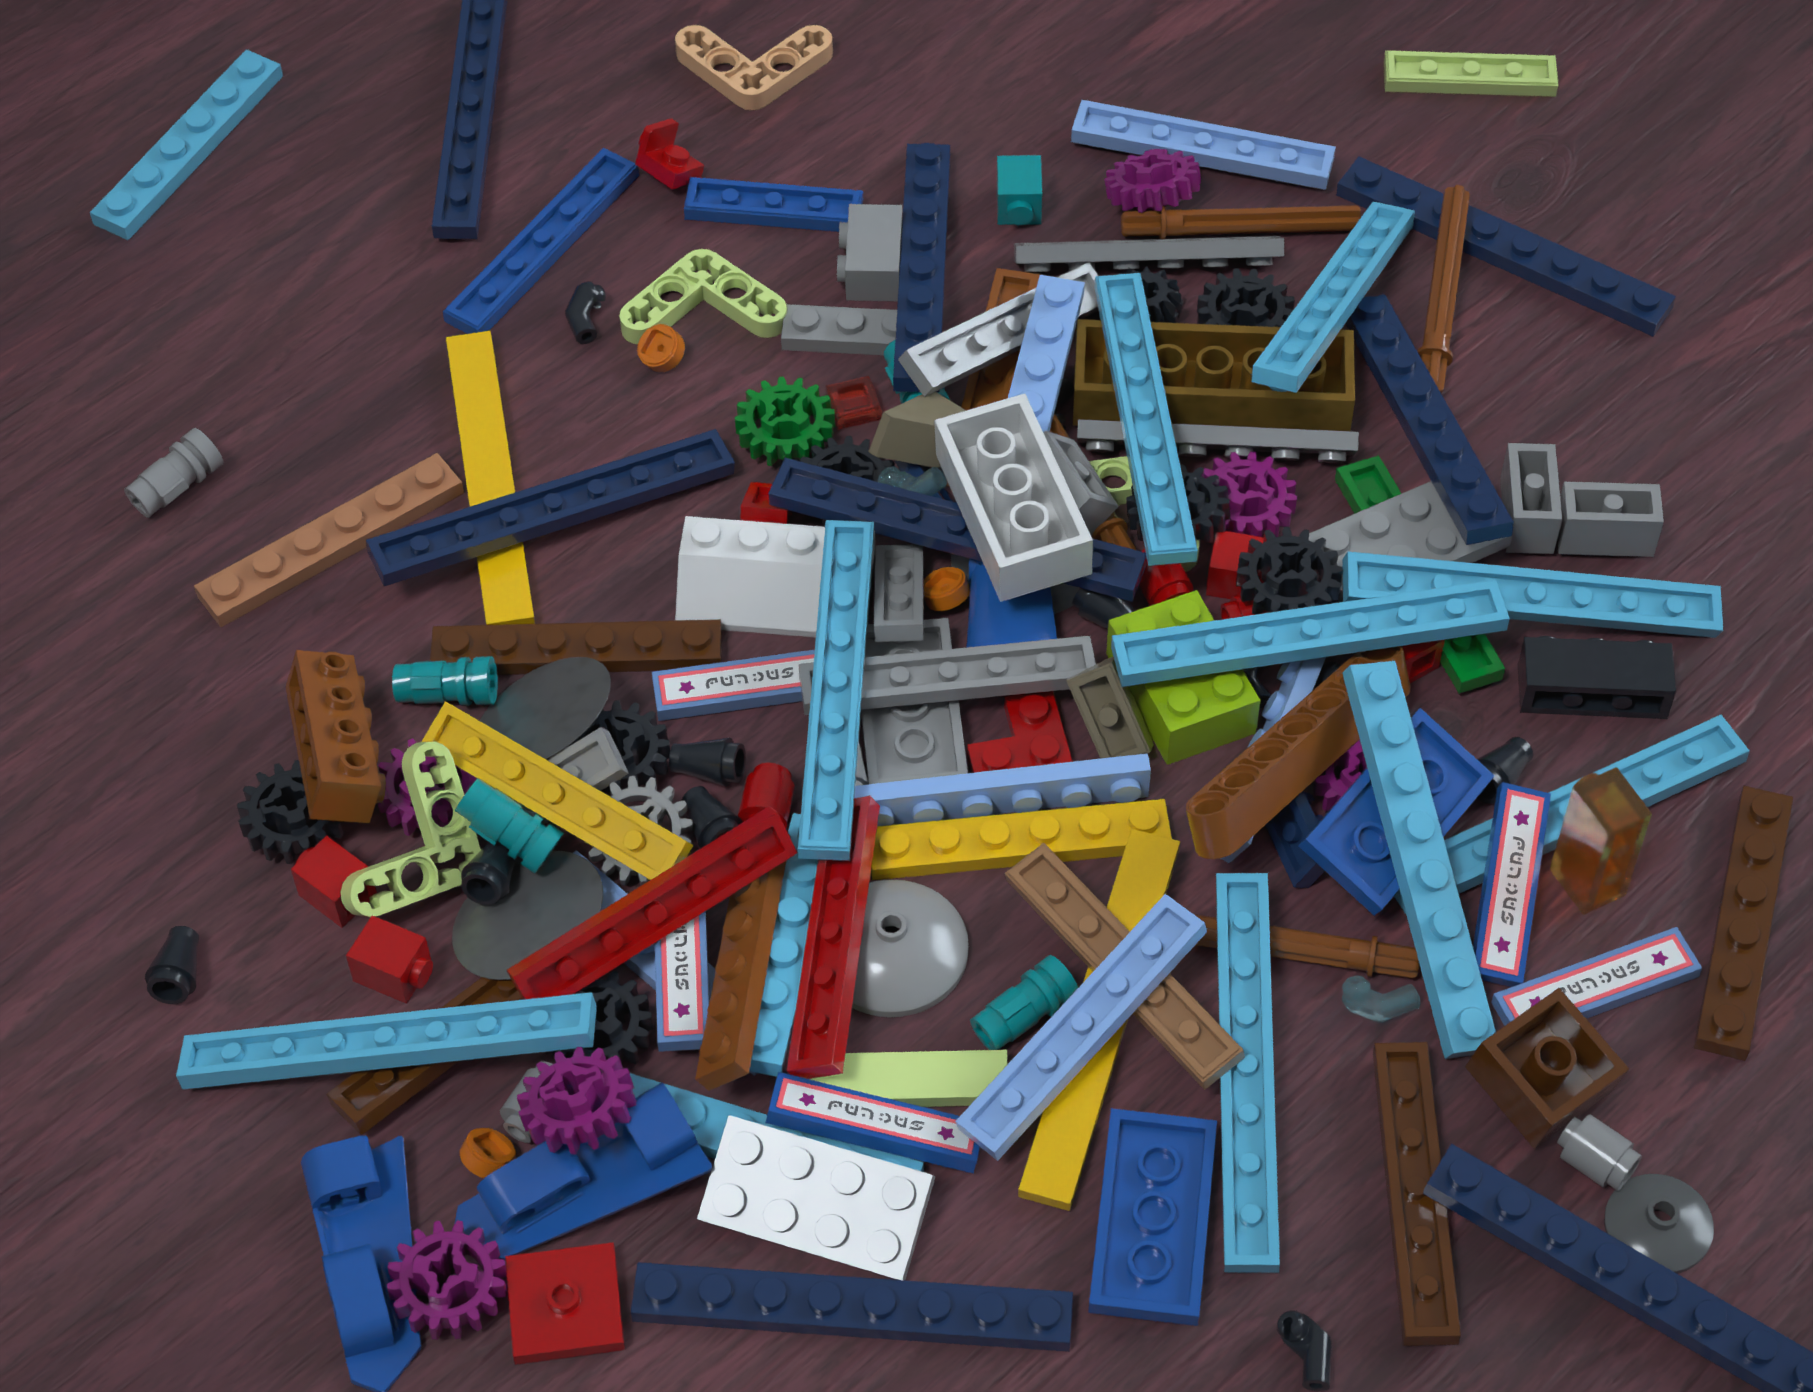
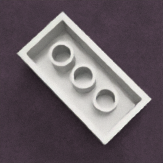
[934,393,1093,602]

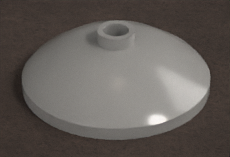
[852,880,969,1017]

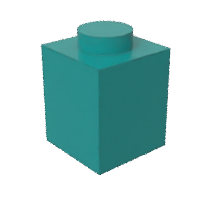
[997,155,1042,225]

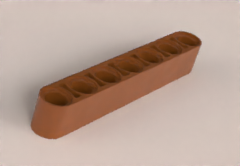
[1186,646,1410,859]

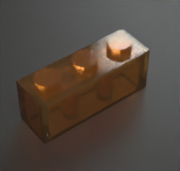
[1550,767,1652,915]

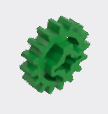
[735,376,835,467]

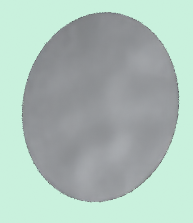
[480,657,611,759]
[452,851,603,980]

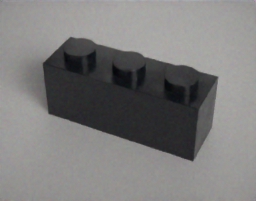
[1518,636,1676,719]

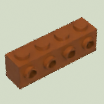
[285,650,386,823]

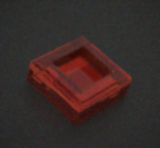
[825,376,882,430]

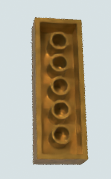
[1073,319,1355,432]

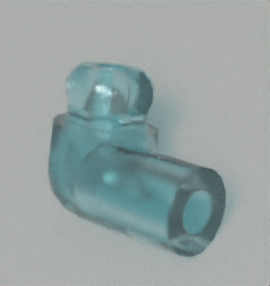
[878,466,947,496]
[1341,976,1421,1023]

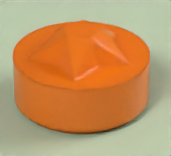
[637,324,685,372]
[924,567,970,611]
[459,1128,516,1178]

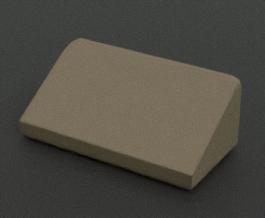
[1066,657,1154,759]

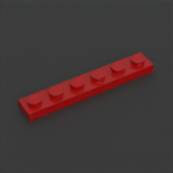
[787,795,880,1079]
[506,806,797,1000]

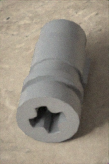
[124,428,223,518]

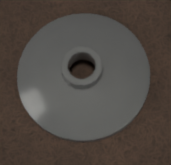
[1604,1174,1714,1273]

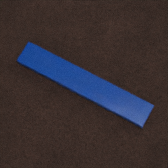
[443,148,639,334]

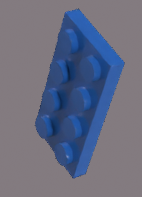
[1298,708,1495,916]
[1088,1108,1217,1326]

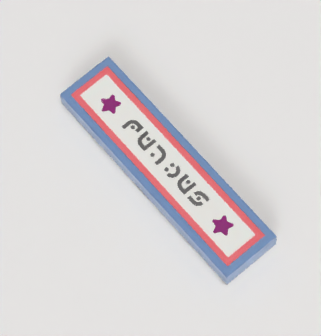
[652,650,815,721]
[655,911,710,1052]
[1491,927,1702,1026]

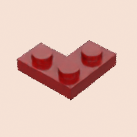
[967,691,1073,773]

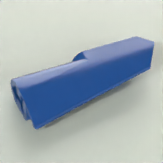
[966,558,1057,648]
[455,1082,713,1260]
[301,1135,421,1392]

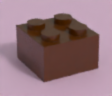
[1465,988,1629,1149]

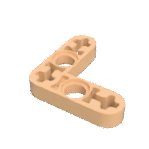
[675,25,833,110]

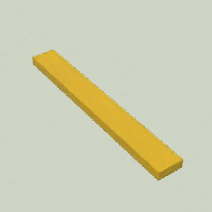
[446,331,535,625]
[1018,829,1180,1211]

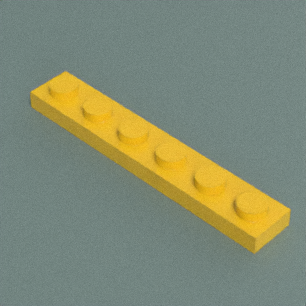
[421,701,693,880]
[871,799,1172,880]

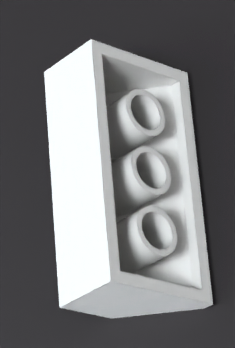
[675,516,875,637]

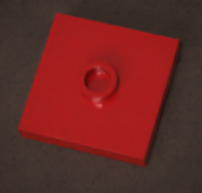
[505,1242,625,1365]

